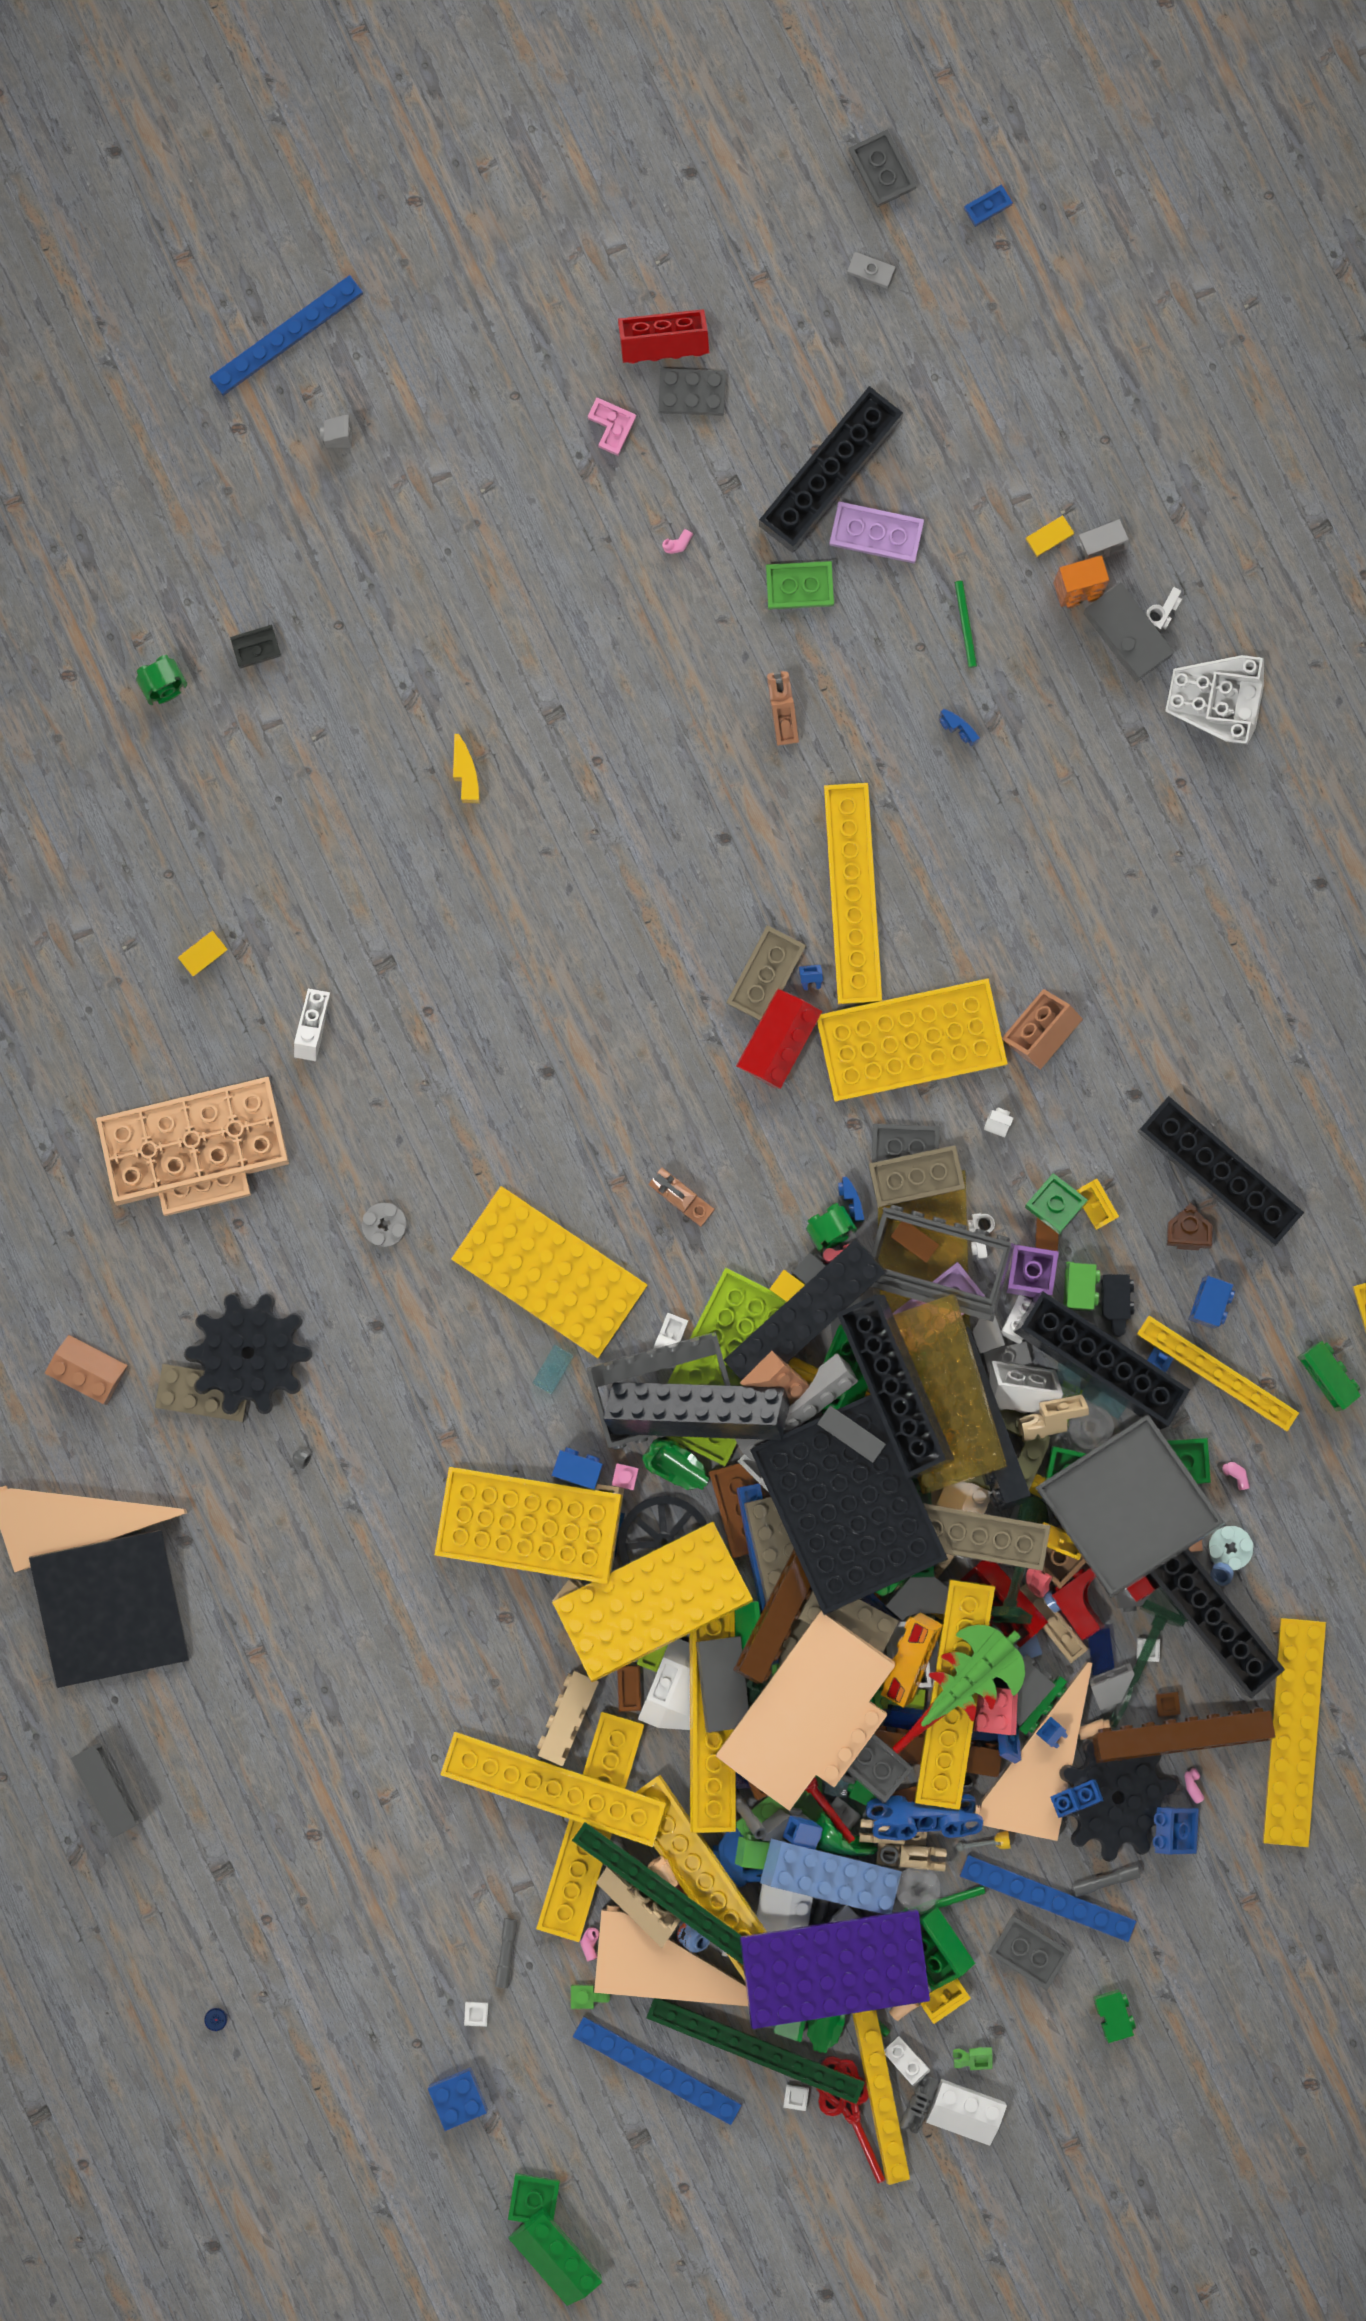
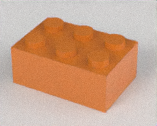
[1053,555,1109,608]

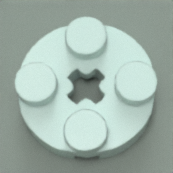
[1208,1526,1253,1570]

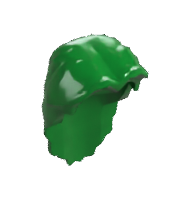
[642,1437,709,1490]
[816,1812,878,1856]
[807,2014,847,2053]

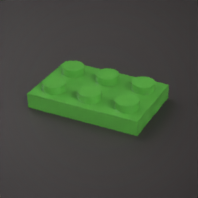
[766,561,834,610]

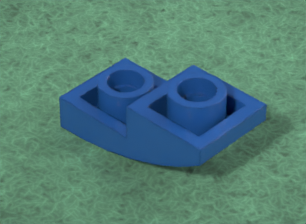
[939,709,980,746]
[838,1177,864,1222]
[1050,1780,1104,1818]

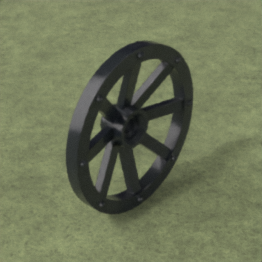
[618,1496,707,1566]

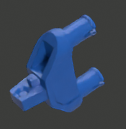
[712,1828,763,1887]

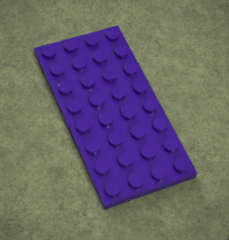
[740,1909,930,2029]

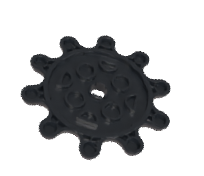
[184,1294,312,1415]
[1059,1739,1177,1862]

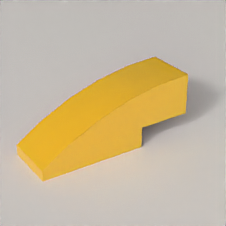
[453,734,480,804]

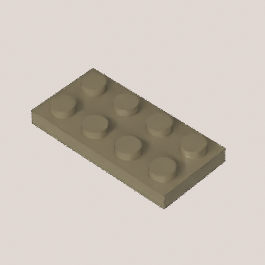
[726,925,806,1021]
[868,1145,965,1208]
[155,1364,247,1422]
[798,1590,899,1653]

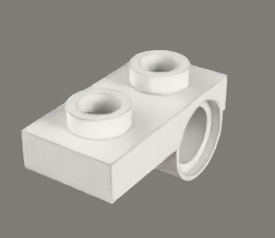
[1146,587,1182,632]
[984,1108,1013,1138]
[968,1213,995,1260]
[1001,1295,1032,1344]
[653,1313,688,1349]
[884,2036,930,2086]

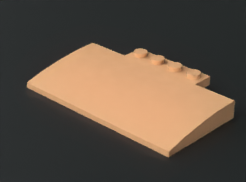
[96,1077,289,1216]
[716,1610,895,1811]

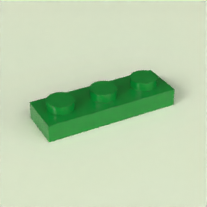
[1018,1675,1067,1735]

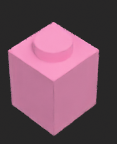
[612,1463,639,1490]

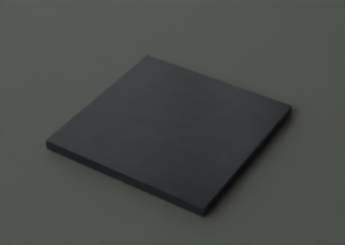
[29,1529,189,1688]

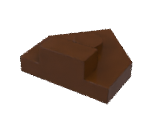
[1167,1203,1213,1251]

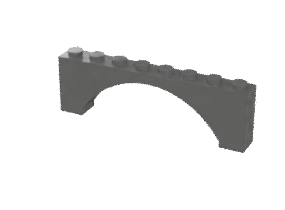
[883,1571,1056,1726]

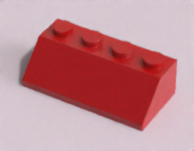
[618,309,710,364]
[736,989,822,1089]
[960,1560,1048,1647]

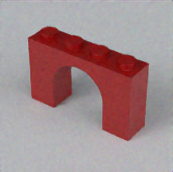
[1052,1568,1158,1640]

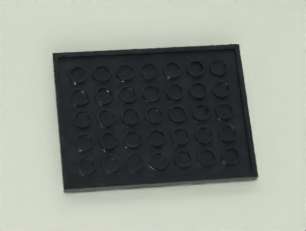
[750,1395,948,1615]

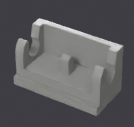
[1079,519,1129,560]

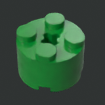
[136,655,187,705]
[806,1203,858,1253]

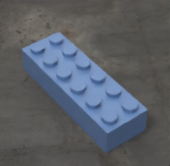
[760,1838,902,1914]

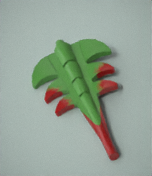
[892,1624,1025,1754]

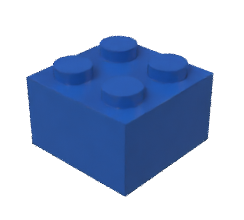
[1188,1276,1235,1329]
[552,1447,603,1490]
[428,2067,488,2131]

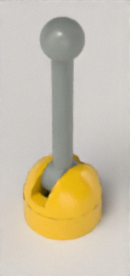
[956,1831,1011,1851]

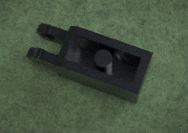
[1101,1274,1134,1337]

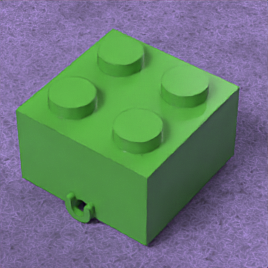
[1063,1262,1100,1311]

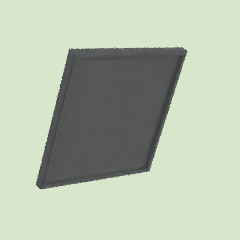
[1036,1415,1225,1598]

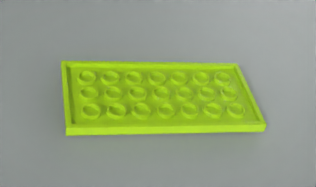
[665,1267,786,1466]

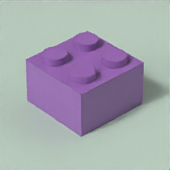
[1006,1245,1059,1297]

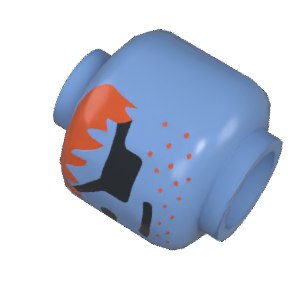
[677,1923,710,1953]

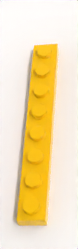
[1136,1316,1299,1432]
[852,2010,910,2185]

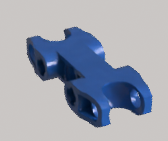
[866,1794,983,1841]

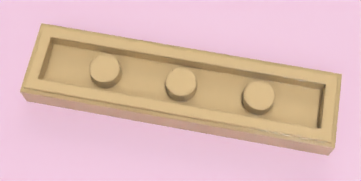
[1020,1584,1088,1663]

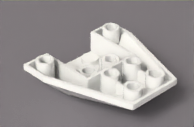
[1166,655,1264,744]
[638,1639,690,1730]

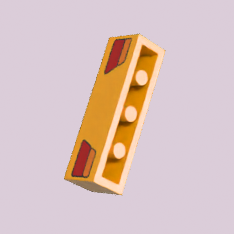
[881,1612,943,1708]

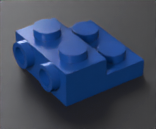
[1153,1807,1199,1855]

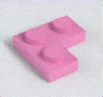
[588,398,636,456]

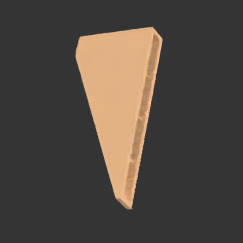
[0,1486,187,1572]
[974,1662,1092,1841]
[594,1905,748,2006]

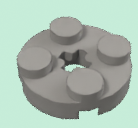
[362,1203,407,1247]

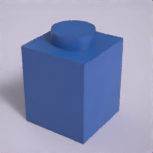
[783,1815,823,1849]

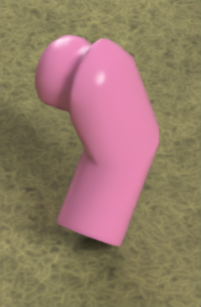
[662,529,693,554]
[1222,1462,1250,1491]
[1184,1768,1204,1803]
[580,1927,599,1962]

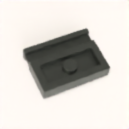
[230,625,281,669]

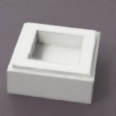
[1136,1638,1160,1662]
[464,2002,488,2027]
[783,2084,809,2111]

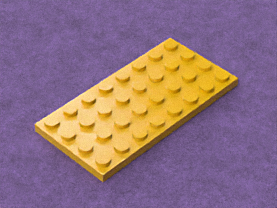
[817,978,1008,1102]
[451,1186,648,1358]
[434,1467,623,1584]
[552,1522,753,1682]

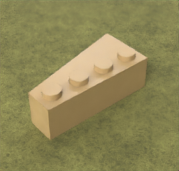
[537,1670,599,1766]
[596,1867,680,1948]

